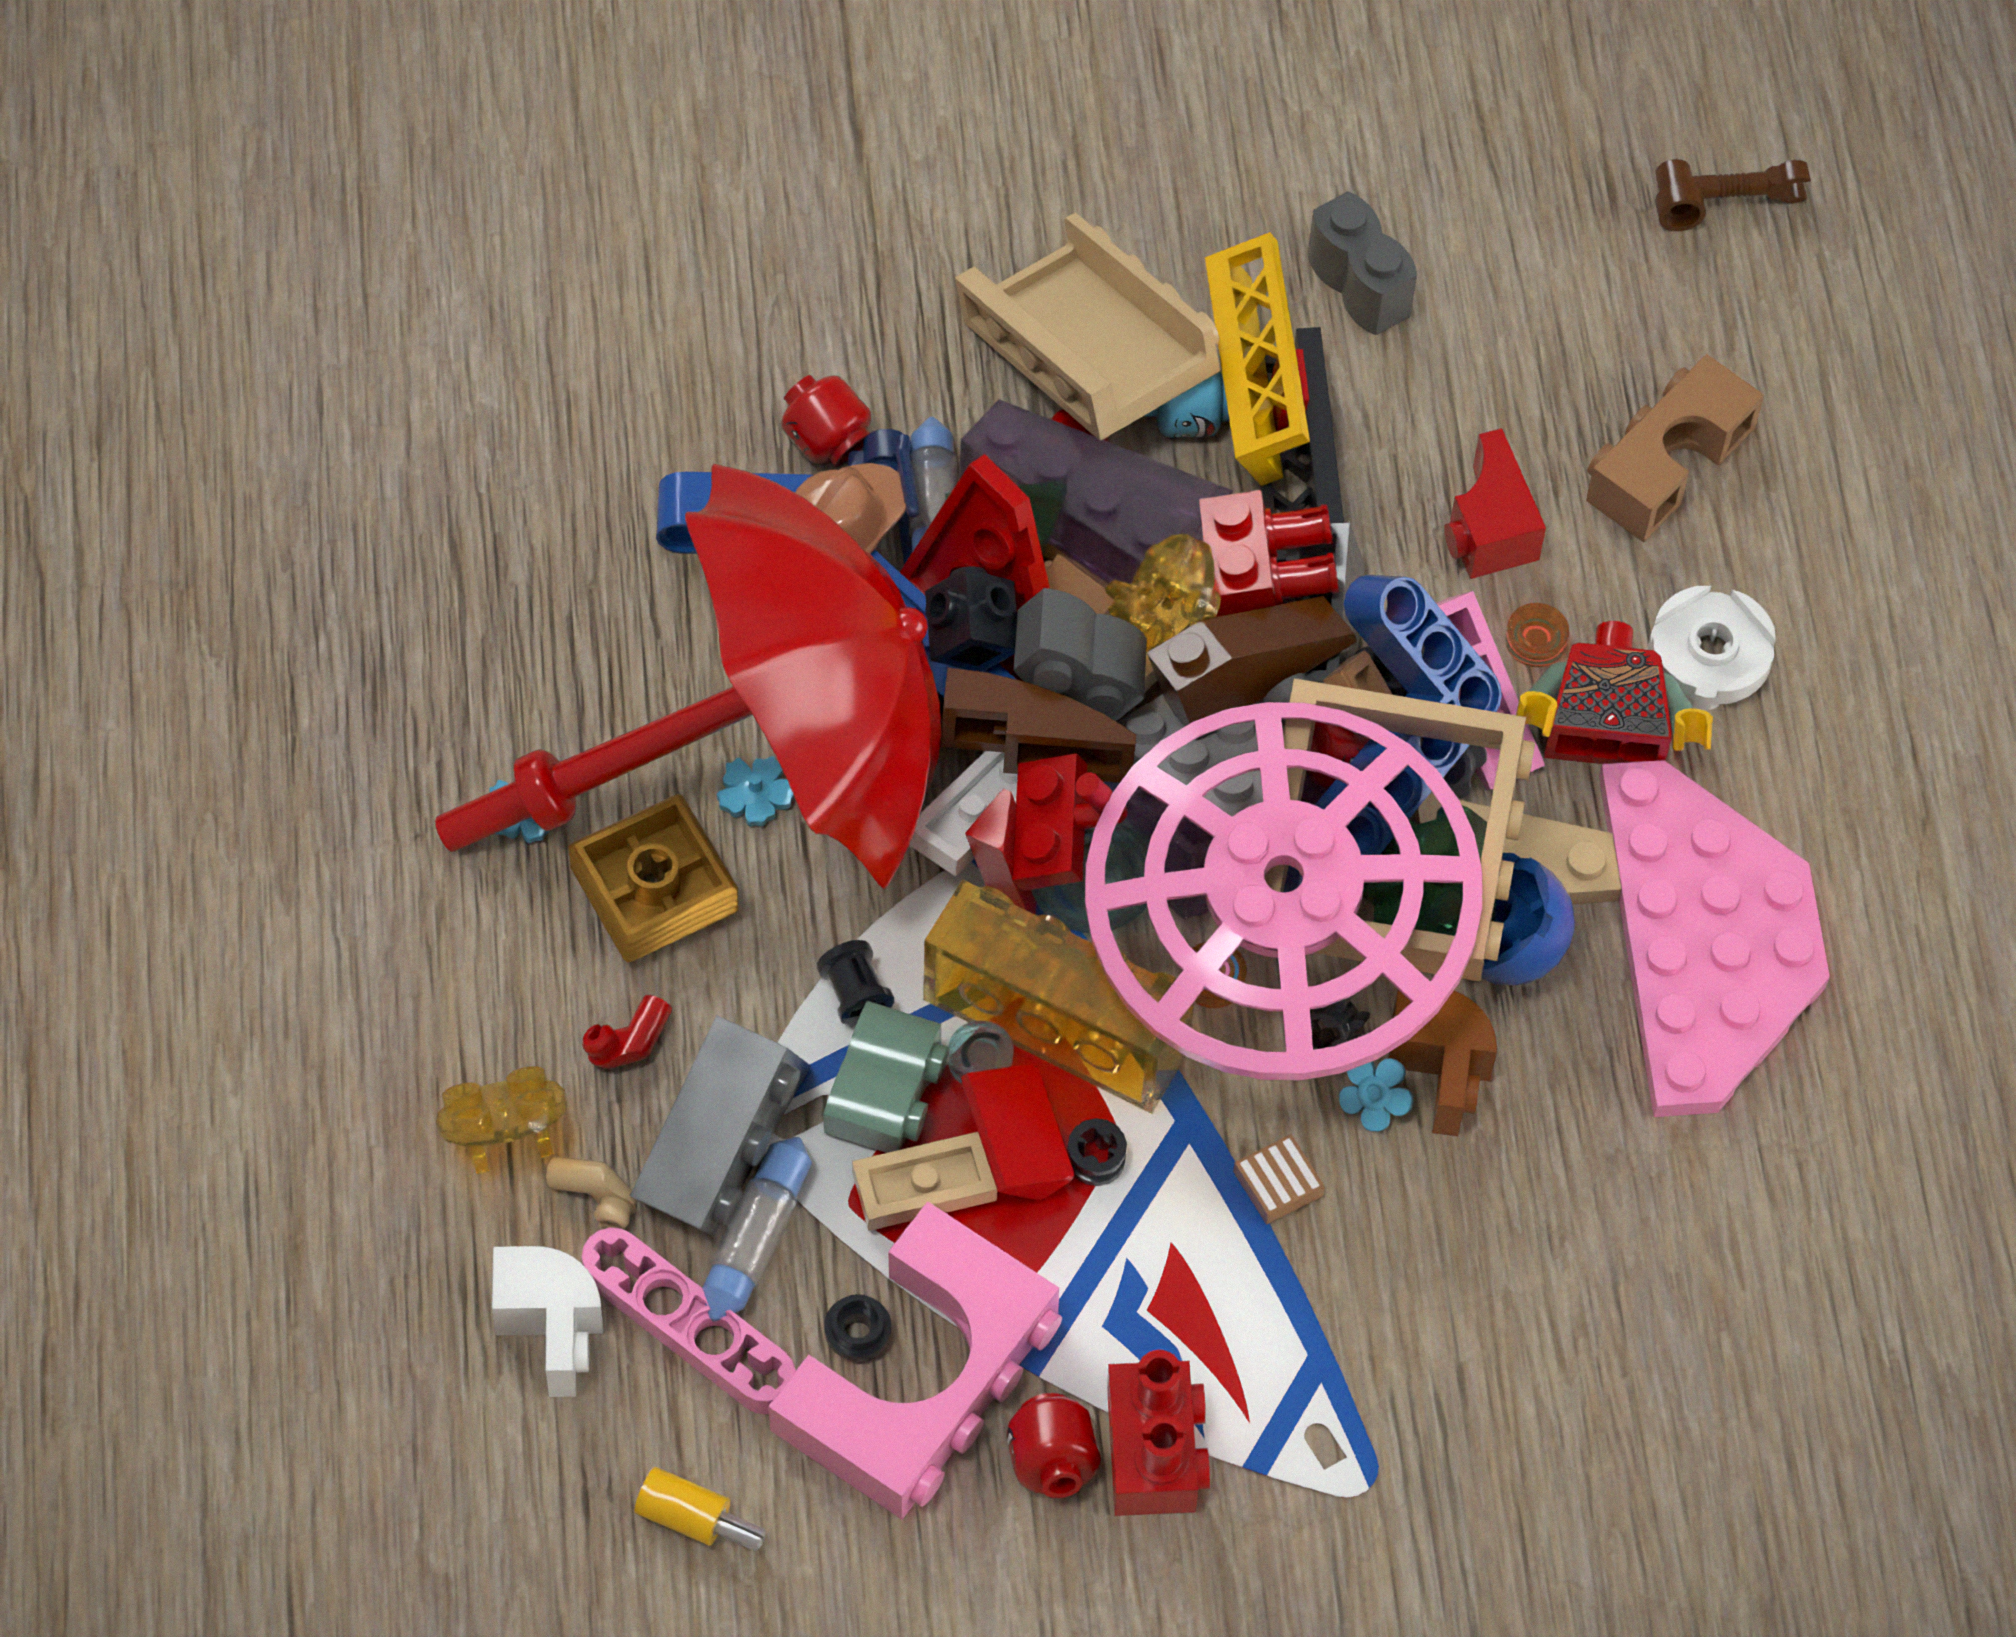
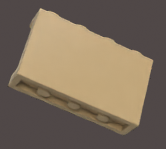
[955,213,1220,441]

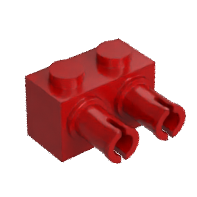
[1199,490,1339,618]
[1107,1349,1210,1516]

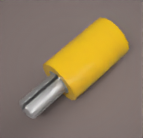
[634,1466,766,1551]

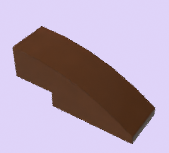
[941,667,1136,783]

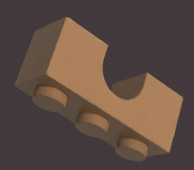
[1586,353,1764,543]

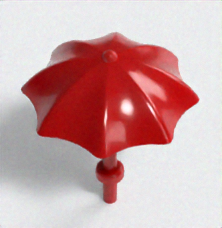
[435,464,941,889]

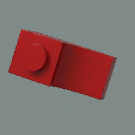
[1444,428,1546,579]

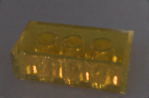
[923,879,1195,1114]

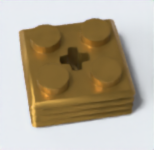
[568,794,739,962]

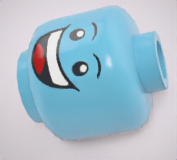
[1144,370,1230,437]

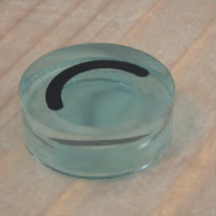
[948,1021,1014,1084]

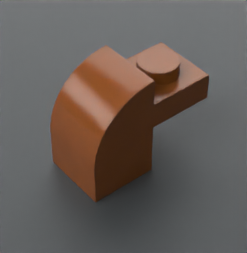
[1388,989,1497,1136]

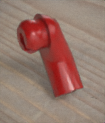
[582,995,672,1070]

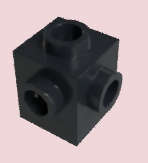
[925,566,1017,672]

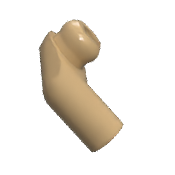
[546,1157,637,1229]

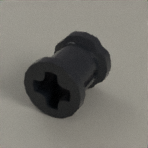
[817,940,894,1026]

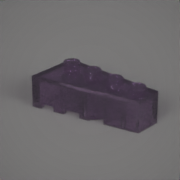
[959,399,1233,603]

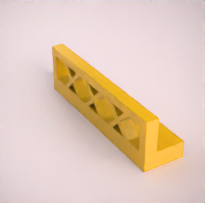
[1205,232,1310,486]

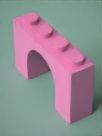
[768,1201,1062,1520]

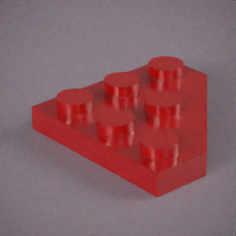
[900,454,1050,682]

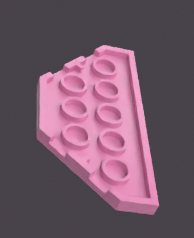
[1599,760,1830,1117]

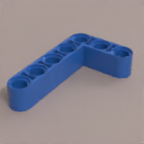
[1283,575,1502,893]

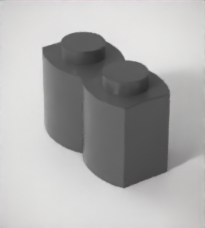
[1308,191,1417,335]
[1014,588,1147,720]

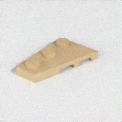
[1414,793,1622,914]

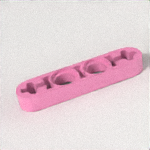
[582,1228,796,1415]

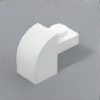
[492,1246,604,1397]

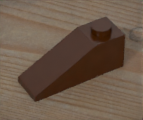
[1147,596,1357,726]

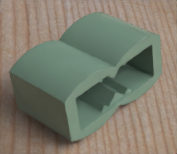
[823,1001,950,1153]

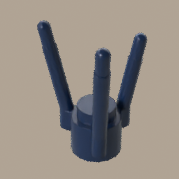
[848,429,919,564]

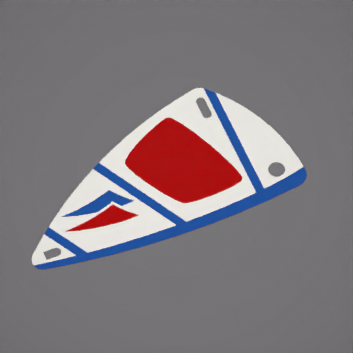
[759,858,1379,1498]

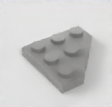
[1117,694,1265,817]

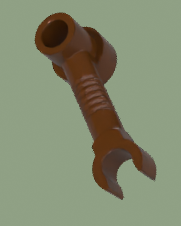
[1655,159,1811,231]

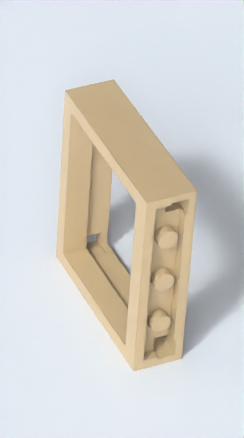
[1264,678,1535,982]

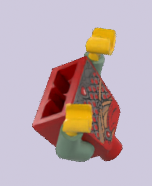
[1516,621,1713,764]

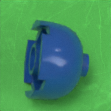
[1442,853,1575,985]

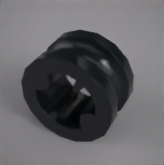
[1067,1118,1127,1186]

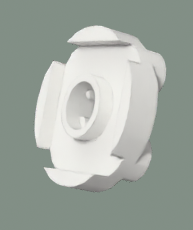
[1648,586,1776,710]

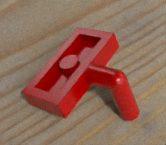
[1012,753,1128,891]

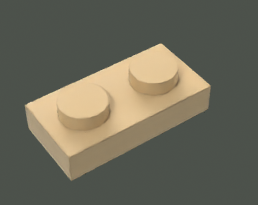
[852,1132,997,1231]

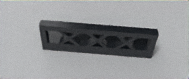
[1257,327,1344,562]

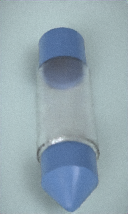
[908,417,957,552]
[702,1137,812,1322]

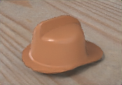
[795,463,906,554]

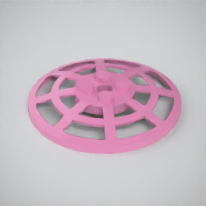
[1085,702,1482,1080]

